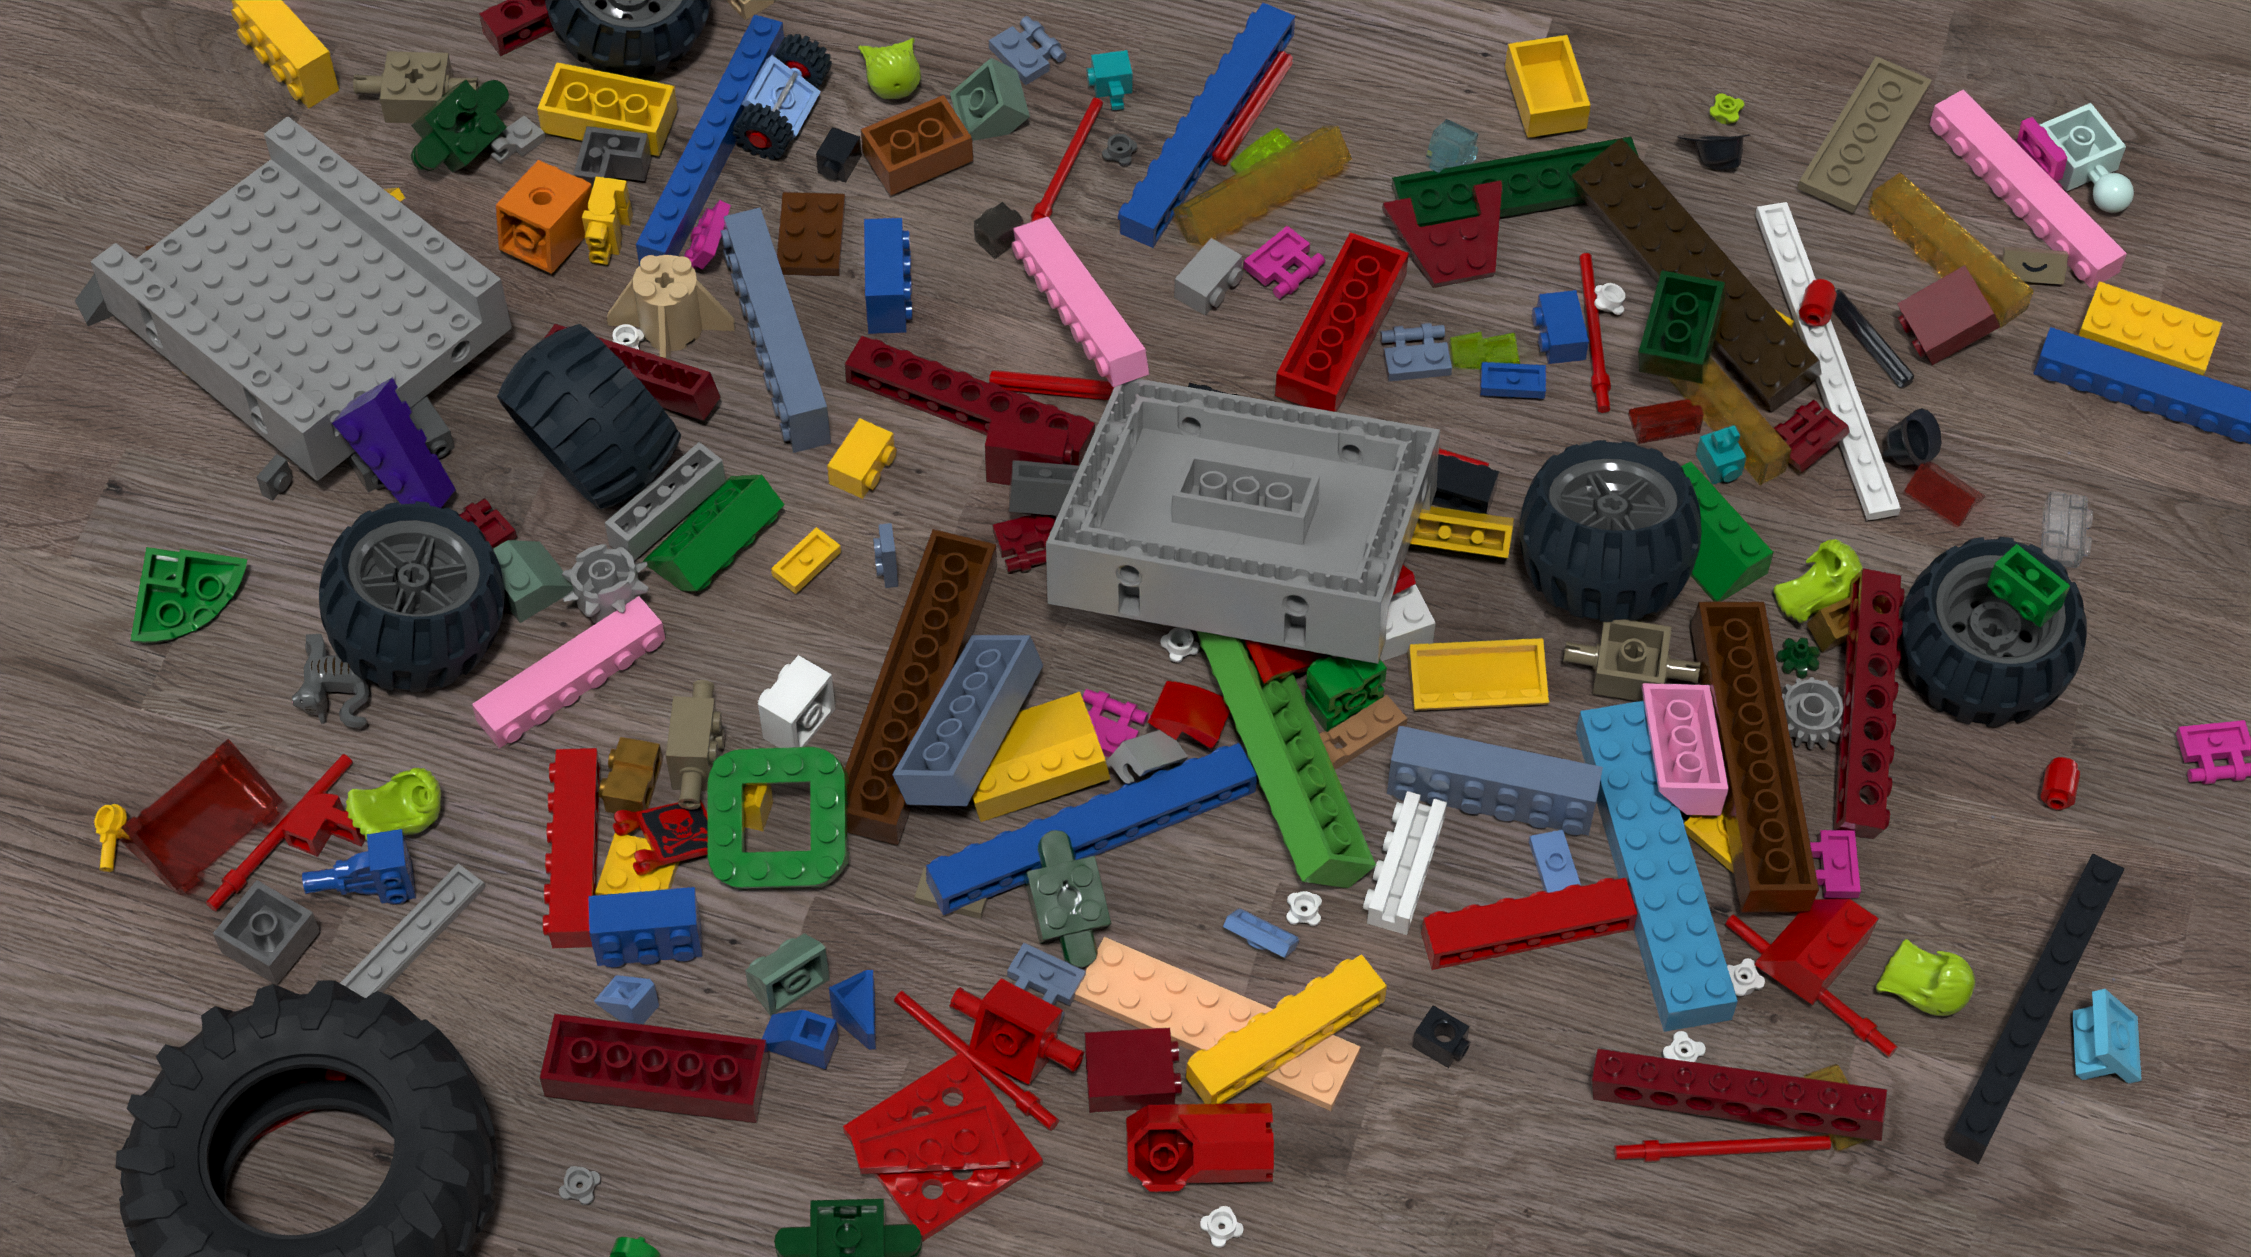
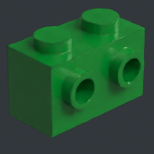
[1987,544,2070,627]

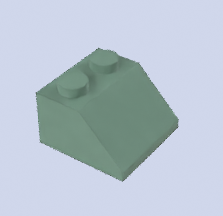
[950,58,1030,141]
[494,540,573,623]
[745,933,830,1016]

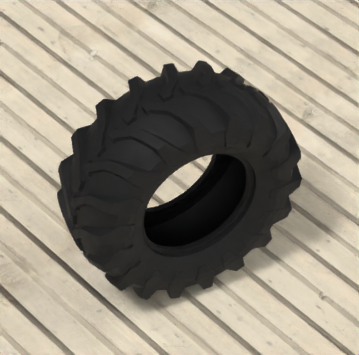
[115,980,498,1257]

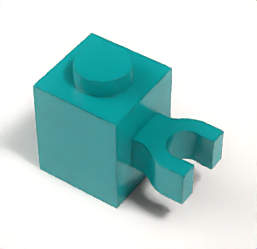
[1086,50,1133,110]
[1696,425,1746,485]

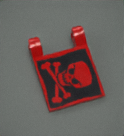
[613,800,708,875]

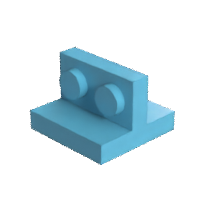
[2073,989,2141,1084]

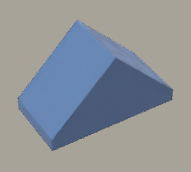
[594,975,659,1024]

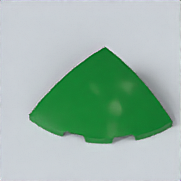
[130,547,247,643]

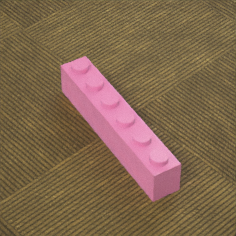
[472,596,665,748]

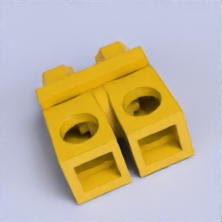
[582,176,633,265]

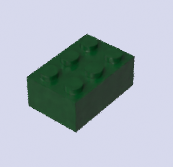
[1638,270,1725,384]

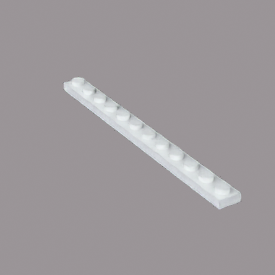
[1755,202,1901,521]

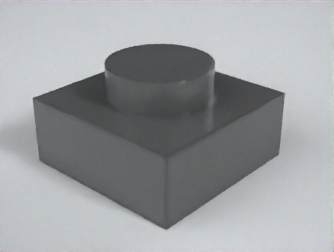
[256,454,292,501]

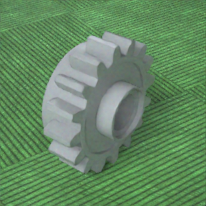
[1782,677,1843,749]

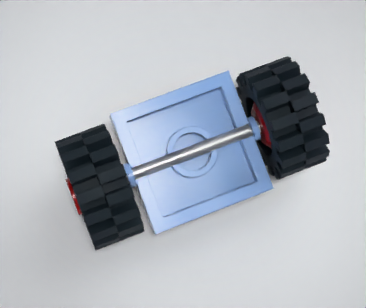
[733,34,832,160]

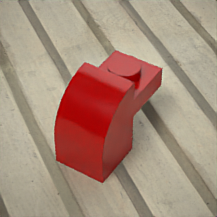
[282,794,366,857]

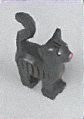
[292,634,369,728]

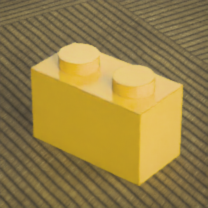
[827,418,897,499]

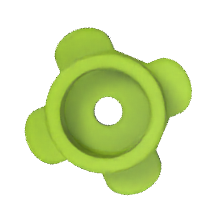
[1709,93,1744,124]

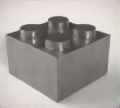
[213,880,320,985]

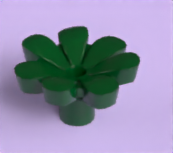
[1776,638,1820,679]

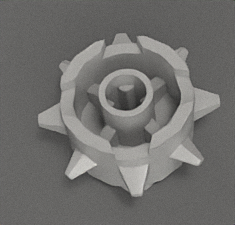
[562,544,649,623]

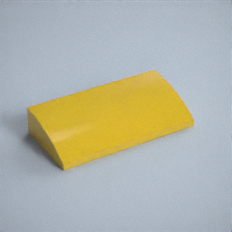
[1407,638,1549,711]

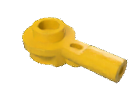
[94,804,127,872]

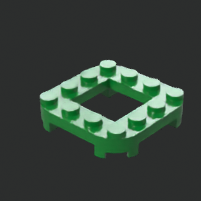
[708,747,850,890]

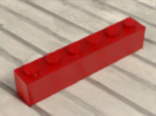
[543,748,601,949]
[1421,878,1637,970]

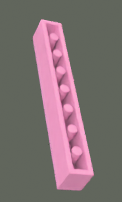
[1929,90,2127,289]
[1012,217,1149,387]

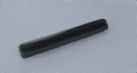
[1833,290,1914,388]

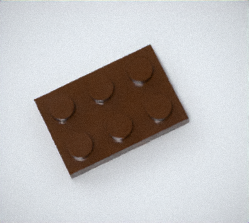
[777,192,845,276]

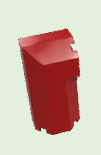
[1126,1103,1274,1192]

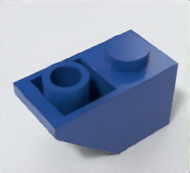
[762,1010,839,1069]

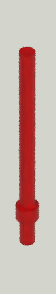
[1031,98,1103,222]
[1579,253,1611,413]
[206,754,353,911]
[1725,914,1898,1057]
[894,991,1059,1131]
[1614,1135,1831,1162]

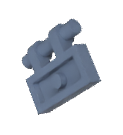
[989,16,1066,85]
[1380,323,1452,382]
[1007,943,1086,1025]

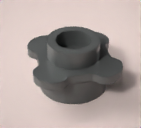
[1102,134,1137,165]

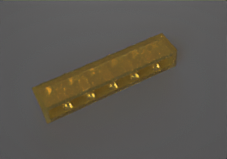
[1173,125,1352,246]
[1868,172,2034,328]
[1667,356,1792,486]

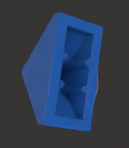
[829,970,876,1050]

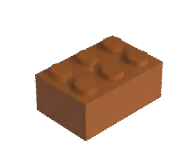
[861,95,973,196]

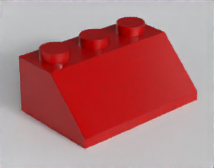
[1755,899,1879,1005]

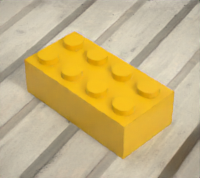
[231,0,339,109]
[537,62,678,156]
[2078,281,2223,376]

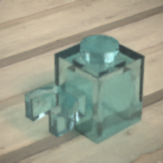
[1426,119,1479,173]

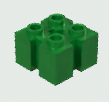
[1305,656,1387,732]

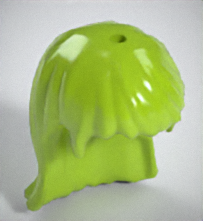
[858,38,921,99]
[1773,539,1863,623]
[345,768,441,840]
[1876,939,1975,1016]

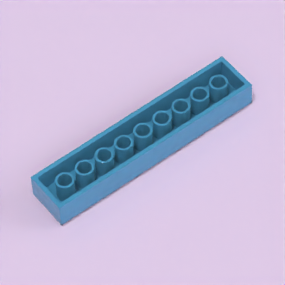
[1576,701,1738,1032]

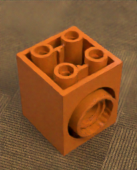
[496,160,592,274]

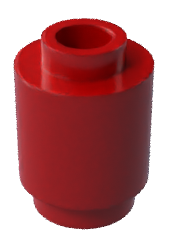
[1799,279,1837,326]
[2041,757,2080,810]

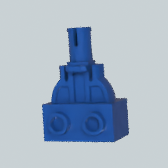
[302,829,416,904]

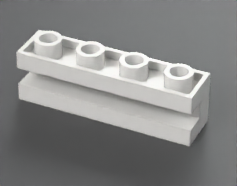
[1363,791,1447,935]

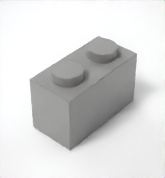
[1174,238,1243,315]

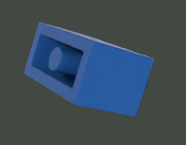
[1532,290,1589,364]

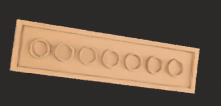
[1074,937,1361,1111]

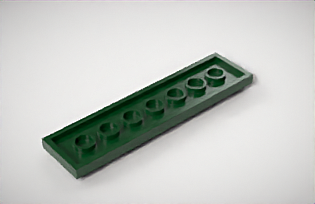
[1392,136,1639,227]

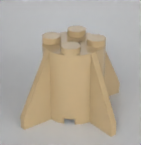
[607,255,735,359]

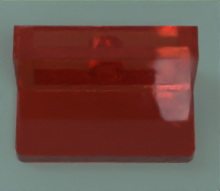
[1628,399,1704,444]
[1904,462,1985,526]

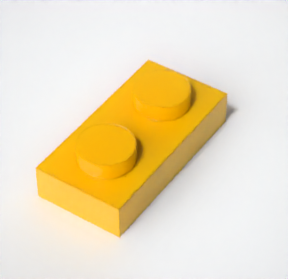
[771,527,841,594]

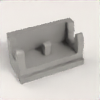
[1106,730,1188,784]

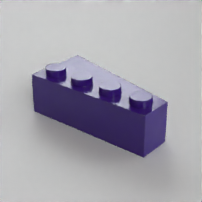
[332,377,456,508]

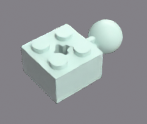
[2040,103,2134,213]

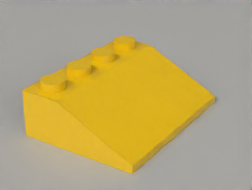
[972,692,1110,822]

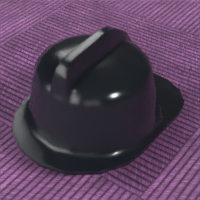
[1677,134,1751,170]
[1882,408,1942,467]

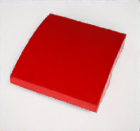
[1147,681,1230,749]

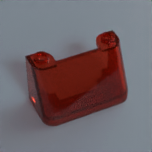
[116,739,283,893]

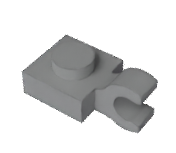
[490,116,546,163]

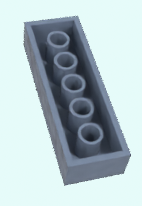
[893,635,1043,806]
[1387,726,1603,836]

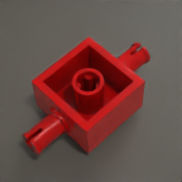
[949,978,1084,1085]

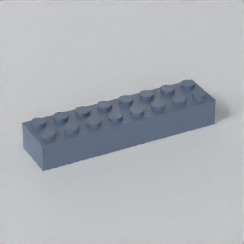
[720,207,831,453]

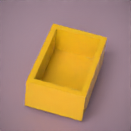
[1505,35,1591,138]

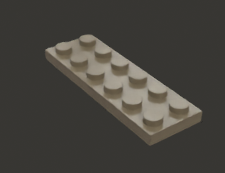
[1797,56,1932,213]

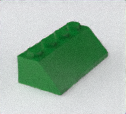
[1681,461,1774,602]
[643,474,785,591]

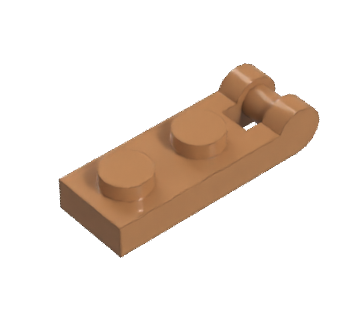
[1319,695,1407,769]

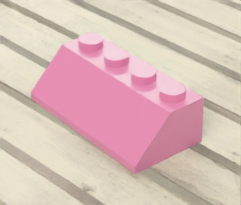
[1641,683,1728,816]

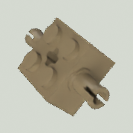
[353,51,479,123]
[1563,619,1700,701]
[666,680,725,809]

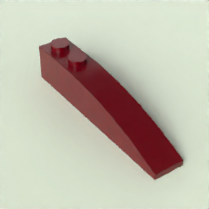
[544,324,721,421]

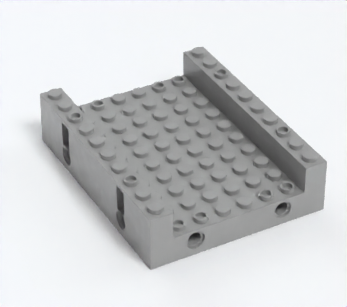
[90,116,512,481]
[1046,379,1440,664]

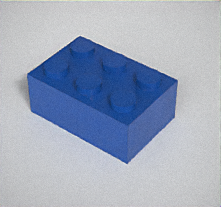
[864,218,912,334]
[588,887,703,968]

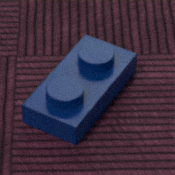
[1480,362,1546,399]

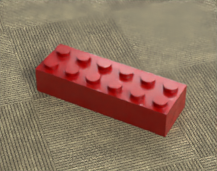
[1275,232,1409,412]

